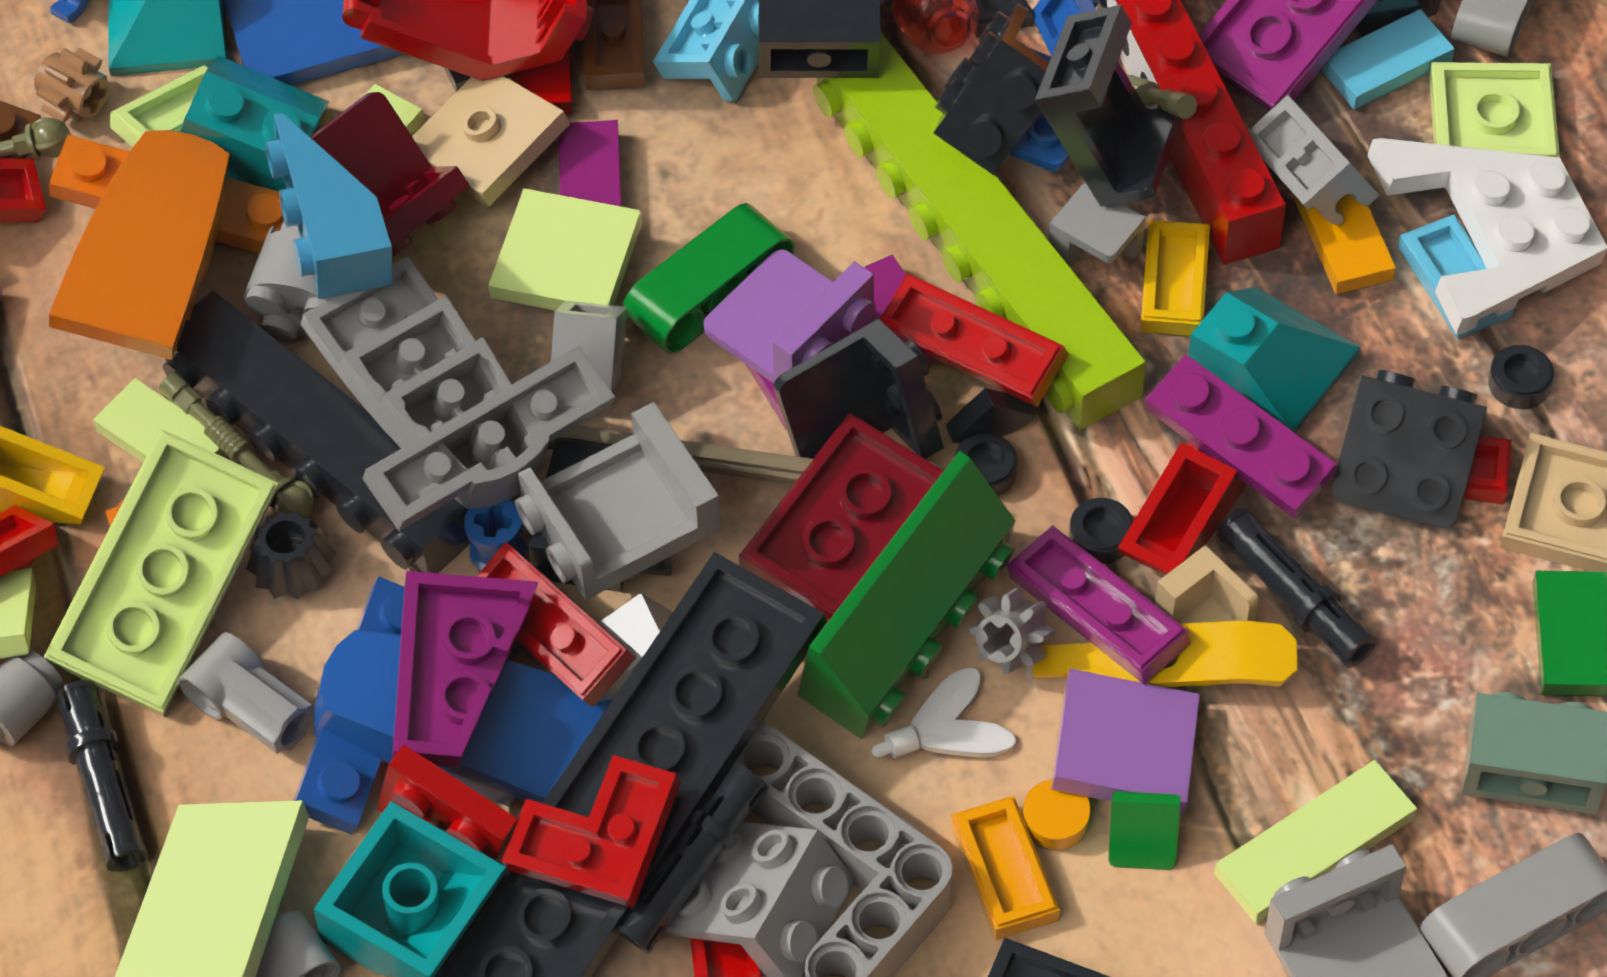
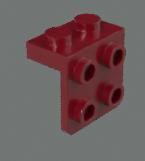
[310,92,470,257]

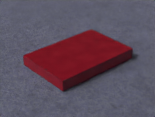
[739,413,944,621]

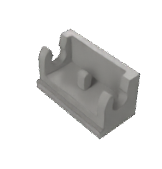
[1248,95,1379,225]

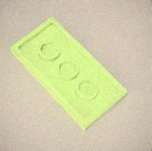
[44,428,278,717]
[115,800,309,977]

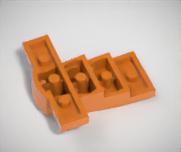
[49,130,284,360]

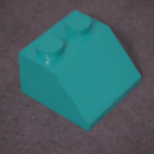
[181,56,329,192]
[314,801,506,977]

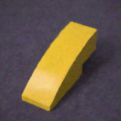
[0,426,105,524]

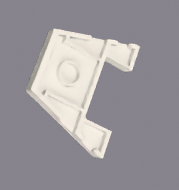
[1367,138,1607,335]

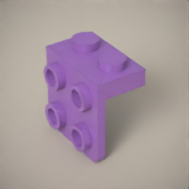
[704,250,876,383]

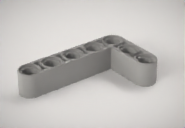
[719,721,953,977]

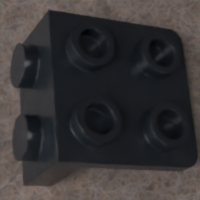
[933,3,1049,175]
[774,319,944,459]
[1332,370,1487,529]

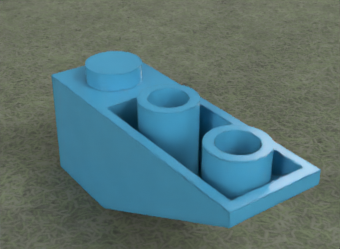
[265,113,393,300]

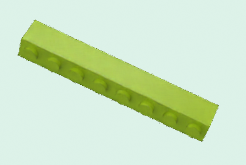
[813,33,1146,430]

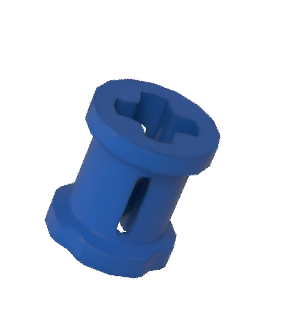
[464,500,527,572]

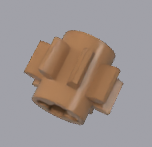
[34,47,110,124]

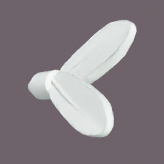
[872,668,1016,759]

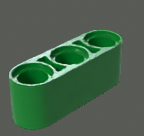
[623,203,795,354]

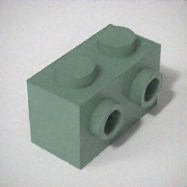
[1462,692,1607,815]

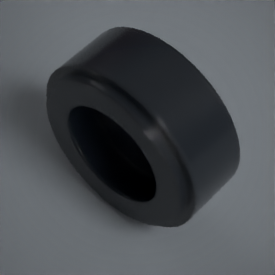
[1488,345,1554,409]
[954,433,1018,496]
[1069,498,1133,564]

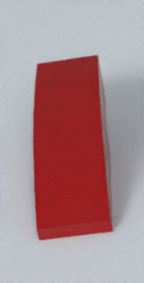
[1118,441,1247,576]

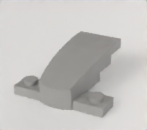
[300,256,615,531]

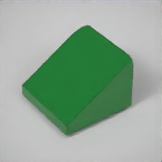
[1108,791,1181,870]

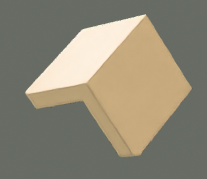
[1155,545,1259,624]

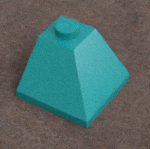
[108,0,228,76]
[1188,287,1360,433]

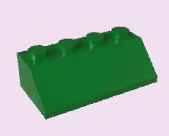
[797,451,1016,739]

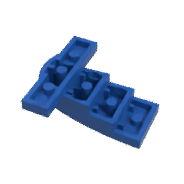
[293,576,613,835]

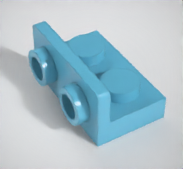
[653,0,759,101]

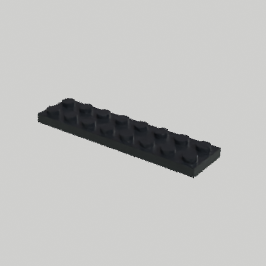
[434,552,828,977]

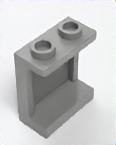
[515,402,722,600]

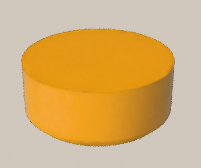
[1023,779,1090,850]

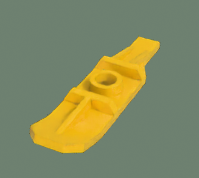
[1033,621,1297,687]

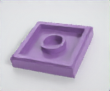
[1051,669,1200,816]

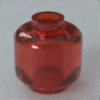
[892,0,979,55]

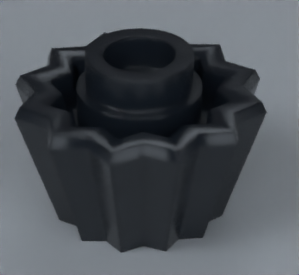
[246,511,337,600]

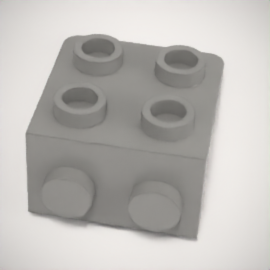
[664,822,856,977]
[1264,844,1448,977]

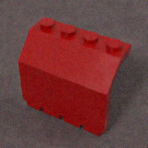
[342,0,593,81]

